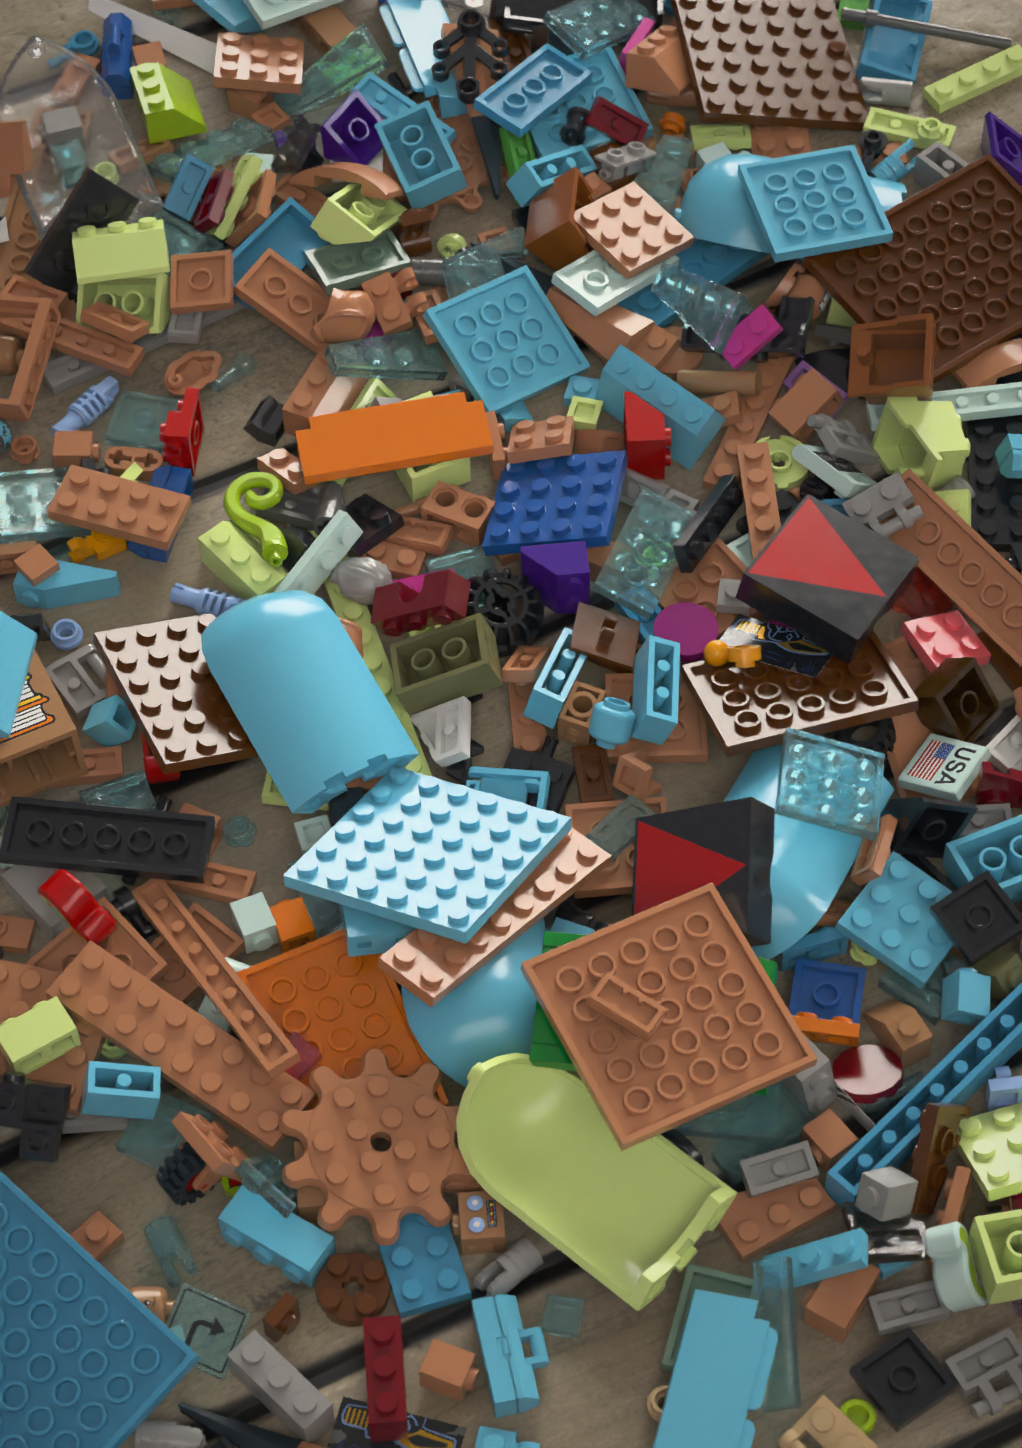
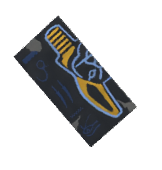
[719,614,832,678]
[327,1397,467,1448]

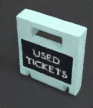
[792,444,877,499]

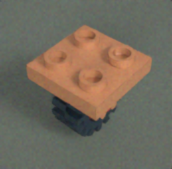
[156,1111,257,1206]

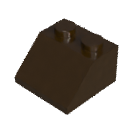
[914,657,1004,744]

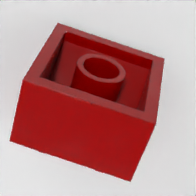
[623,391,672,480]

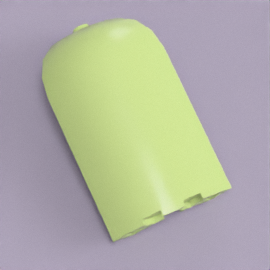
[456,1053,737,1311]

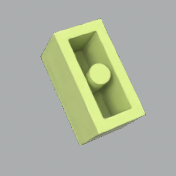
[0,996,82,1075]

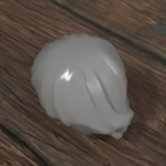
[330,557,393,606]

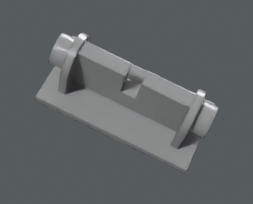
[594,142,657,182]

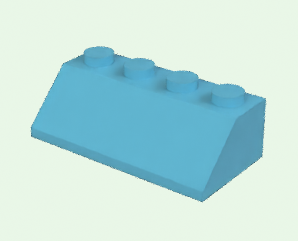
[595,344,726,471]
[0,611,38,738]

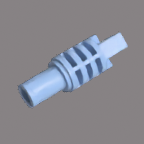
[51,375,119,438]
[170,583,245,617]

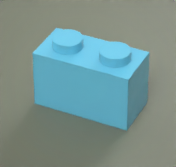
[81,1061,161,1120]

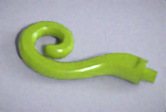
[223,472,288,567]

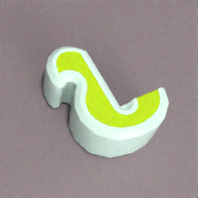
[924,1221,988,1312]

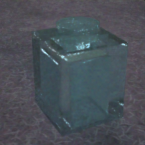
[50,138,89,191]

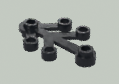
[431,9,509,104]

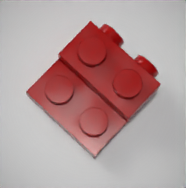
[159,387,205,477]

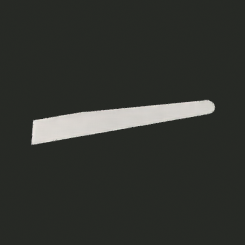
[88,0,217,75]

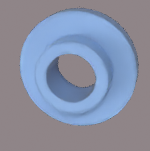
[50,619,83,650]

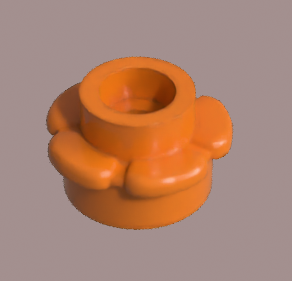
[658,112,686,137]

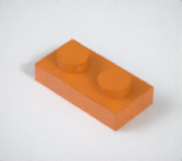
[792,1012,860,1047]

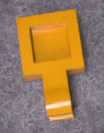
[67,530,127,563]

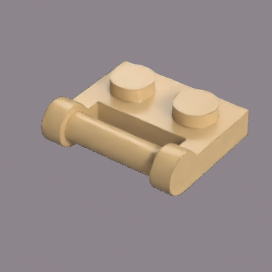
[777,1394,879,1448]

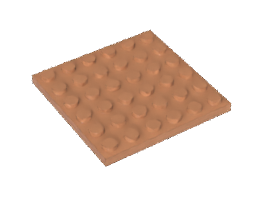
[520,883,818,1151]

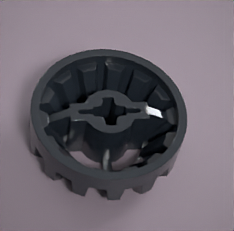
[456,568,545,657]

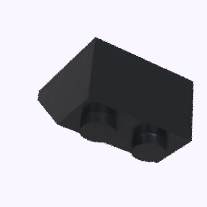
[877,797,978,859]

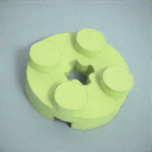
[756,435,810,493]

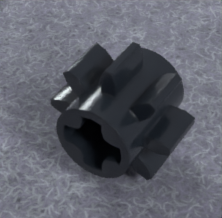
[800,473,839,500]

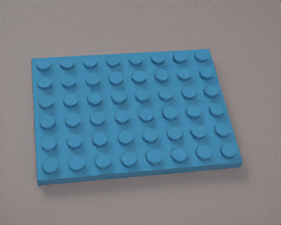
[0,1171,201,1448]

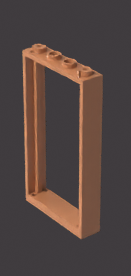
[0,295,62,422]

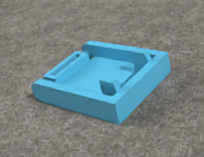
[466,766,551,810]

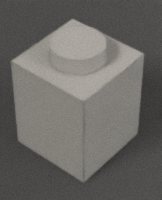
[38,106,85,155]
[855,1166,918,1222]

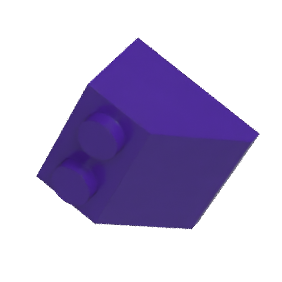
[520,541,590,614]

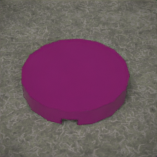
[653,602,719,662]

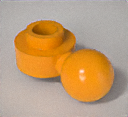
[704,640,762,668]

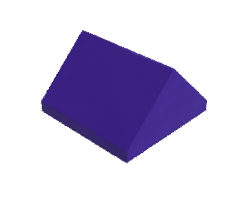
[320,89,383,165]
[981,112,1022,186]

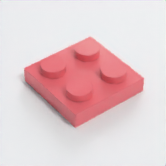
[900,610,992,673]

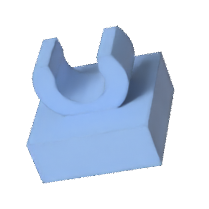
[985,1066,1022,1111]

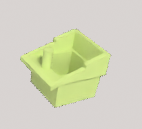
[871,397,970,492]

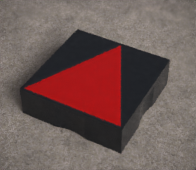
[735,494,920,664]
[631,797,775,947]

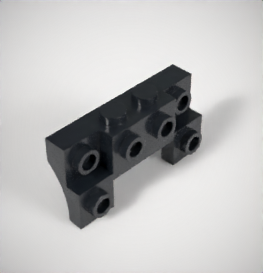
[680,292,815,363]
[0,1071,72,1162]

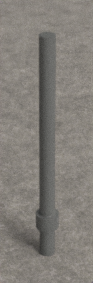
[841,7,1011,50]

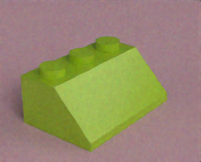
[130,62,207,144]

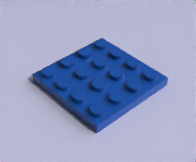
[482,450,628,556]

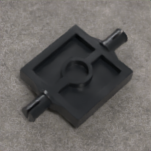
[503,736,576,814]

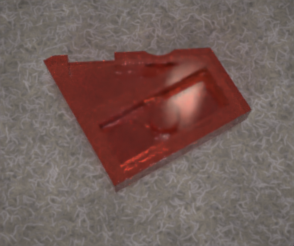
[891,567,953,620]

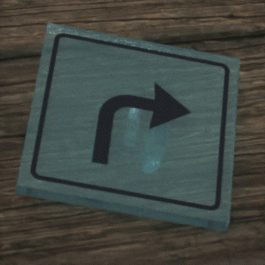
[165,1282,251,1381]

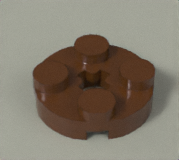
[315,1252,390,1327]

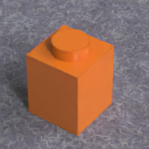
[269,896,316,953]

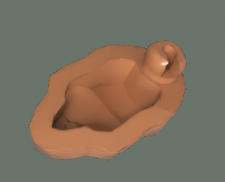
[164,351,222,397]

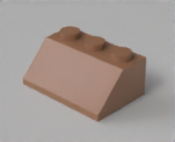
[625,25,692,97]
[282,343,375,437]

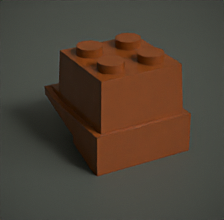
[524,167,595,272]
[848,313,936,405]

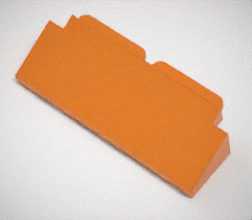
[295,392,494,485]

